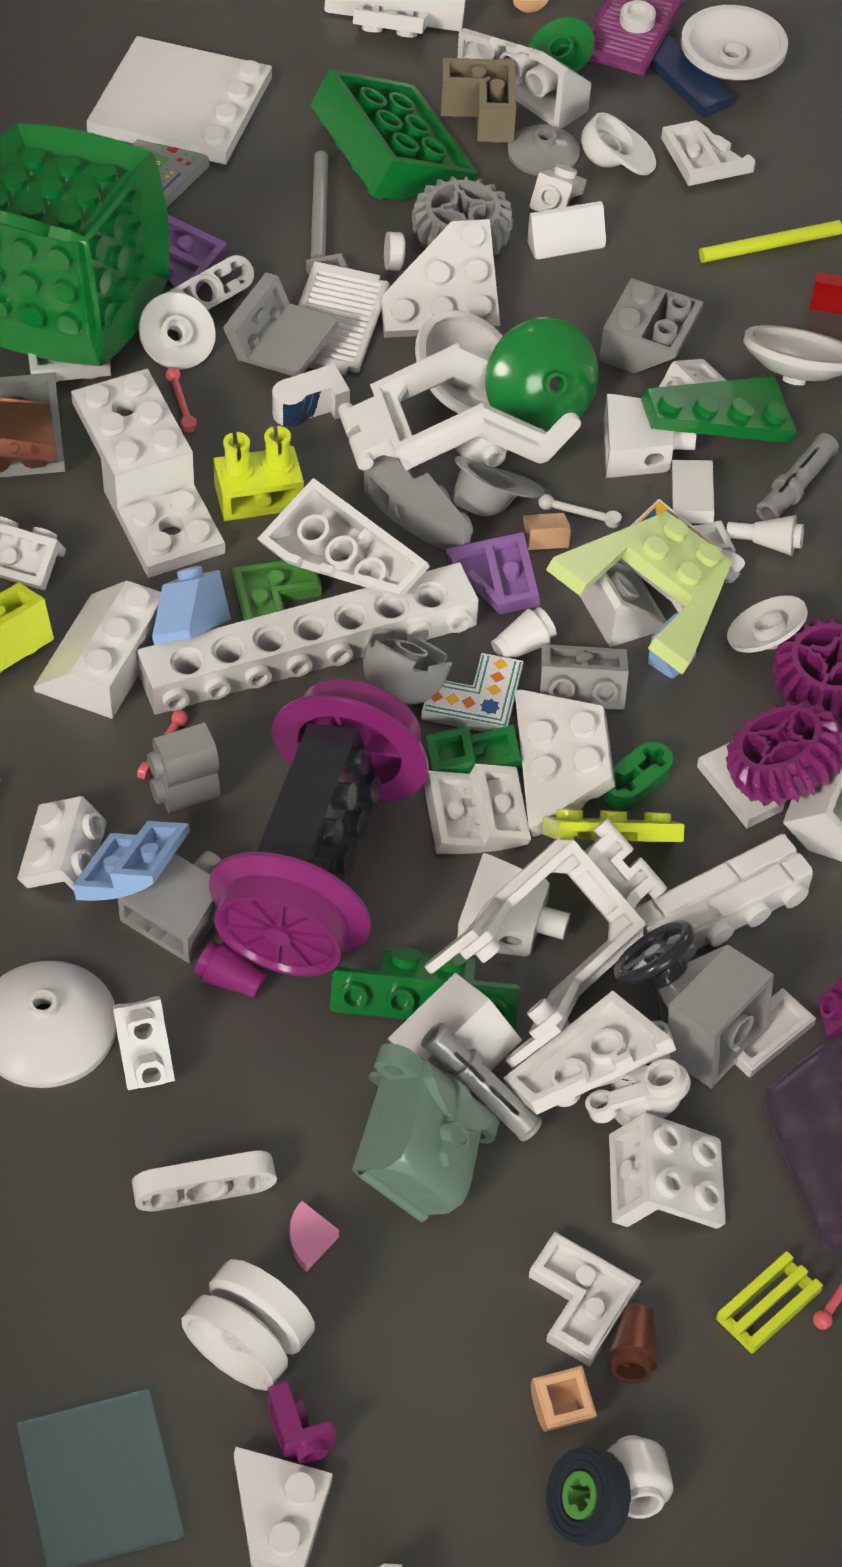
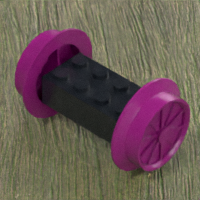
[209,679,429,977]

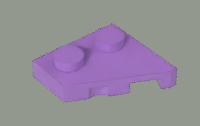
[446,532,541,614]

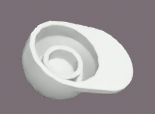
[581,112,656,175]

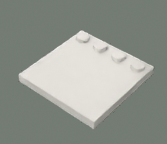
[86,36,272,165]

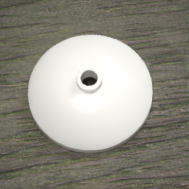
[681,5,788,81]
[415,310,503,414]
[743,325,842,385]
[0,961,116,1088]

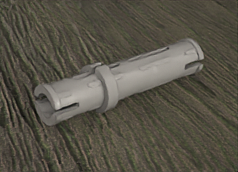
[756,433,839,521]
[421,1023,542,1142]

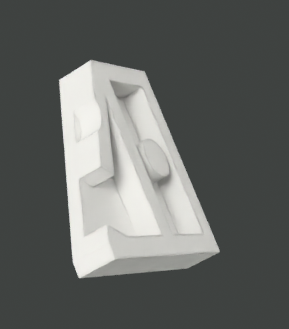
[234,1447,333,1567]

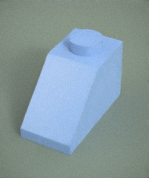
[152,566,231,644]

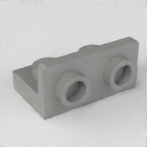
[540,644,629,710]

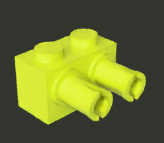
[213,426,304,521]
[0,582,54,673]

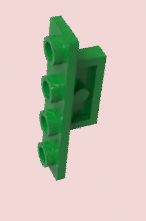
[330,948,520,1029]

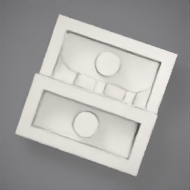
[424,764,531,854]

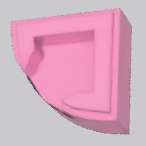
[290,1201,339,1272]

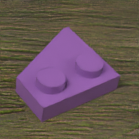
[167,214,229,293]

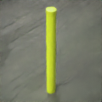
[699,220,842,263]

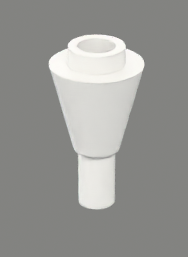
[727,515,804,556]

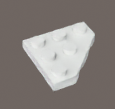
[381,219,500,338]

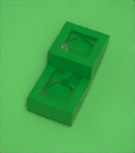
[426,725,523,774]

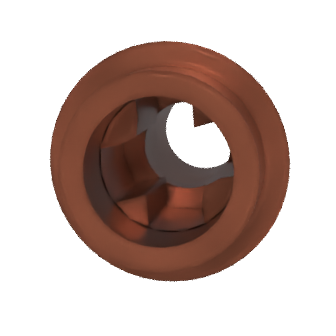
[607,1303,658,1383]

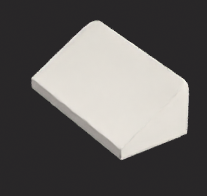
[527,201,606,259]

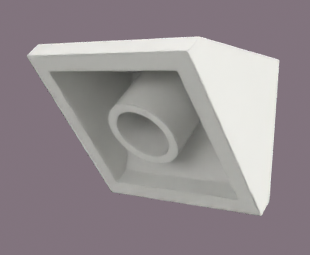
[580,543,667,647]
[388,973,522,1092]

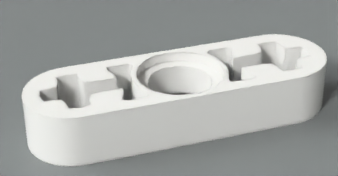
[166,255,254,310]
[132,1151,277,1212]

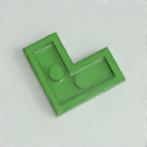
[231,560,322,621]

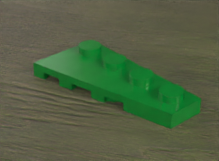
[641,376,797,443]

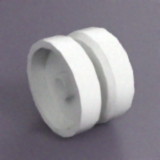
[181,1259,315,1391]

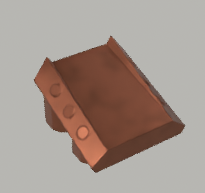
[0,397,58,472]

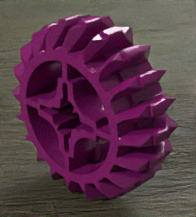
[772,616,842,718]
[725,700,842,807]

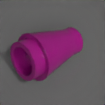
[194,940,267,999]

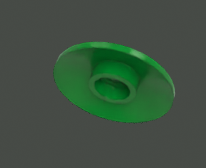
[528,17,595,72]

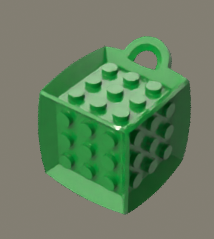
[0,123,169,366]

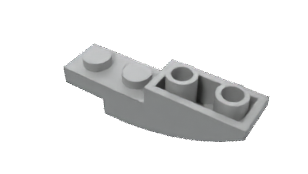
[364,455,473,551]

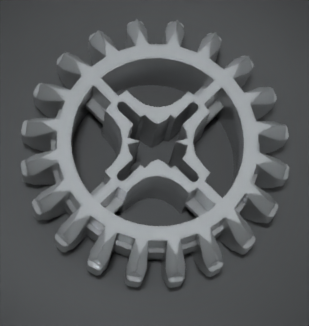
[412,176,513,254]

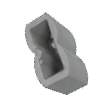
[147,722,220,814]

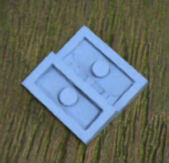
[72,821,190,901]

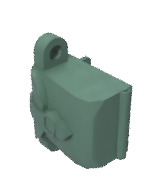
[352,1043,500,1222]

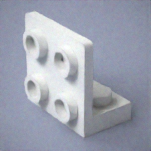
[609,1112,726,1229]

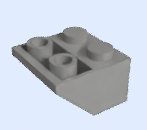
[599,278,704,373]

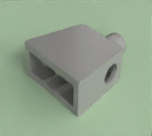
[118,851,222,964]

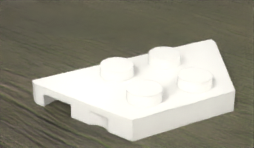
[515,690,615,837]

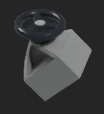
[614,920,774,1089]

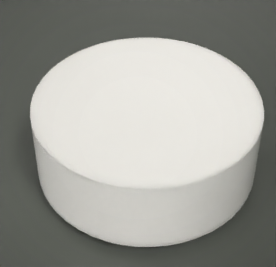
[620,0,656,34]
[384,232,405,271]

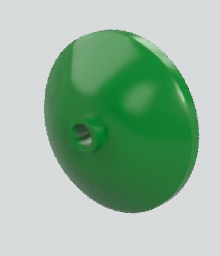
[485,317,599,432]

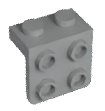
[223,273,339,376]

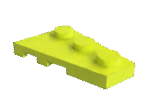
[542,809,684,842]

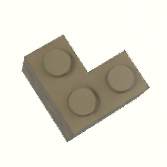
[441,58,516,143]

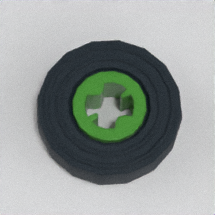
[546,1446,631,1546]

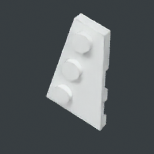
[503,991,676,1114]

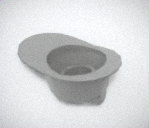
[452,456,545,516]

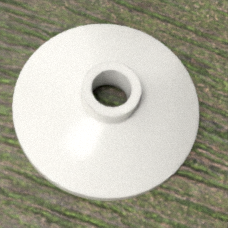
[138,292,216,370]
[727,596,808,653]

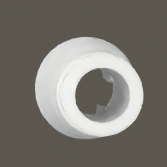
[491,607,557,659]

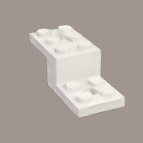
[71,368,225,578]

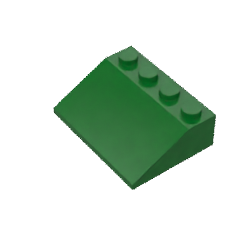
[310,69,479,201]

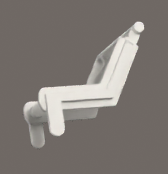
[338,343,581,470]
[424,818,667,1068]

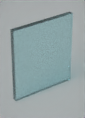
[16,1389,184,1567]

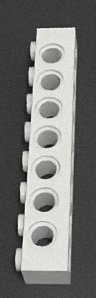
[137,562,478,715]

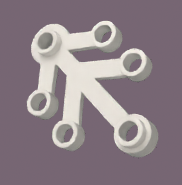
[540,1019,691,1123]

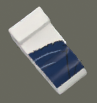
[272,363,350,427]

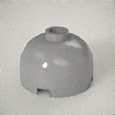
[363,629,452,704]

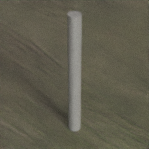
[310,151,329,259]

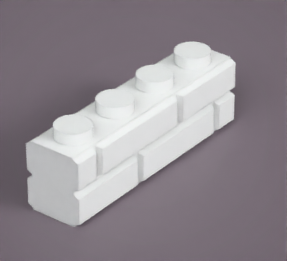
[634,834,813,963]

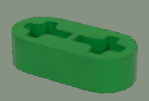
[603,742,674,811]

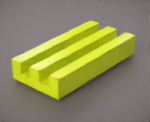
[716,1251,823,1354]

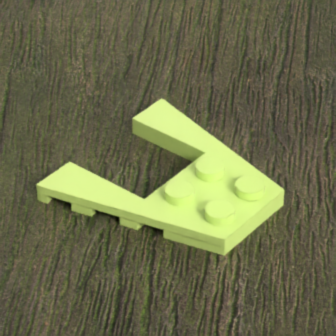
[546,511,733,674]

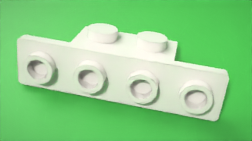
[324,0,466,37]

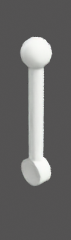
[538,494,622,528]

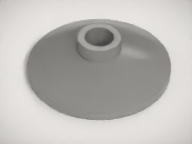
[507,124,580,176]

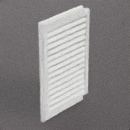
[298,261,390,376]

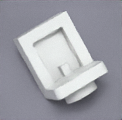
[529,164,587,212]

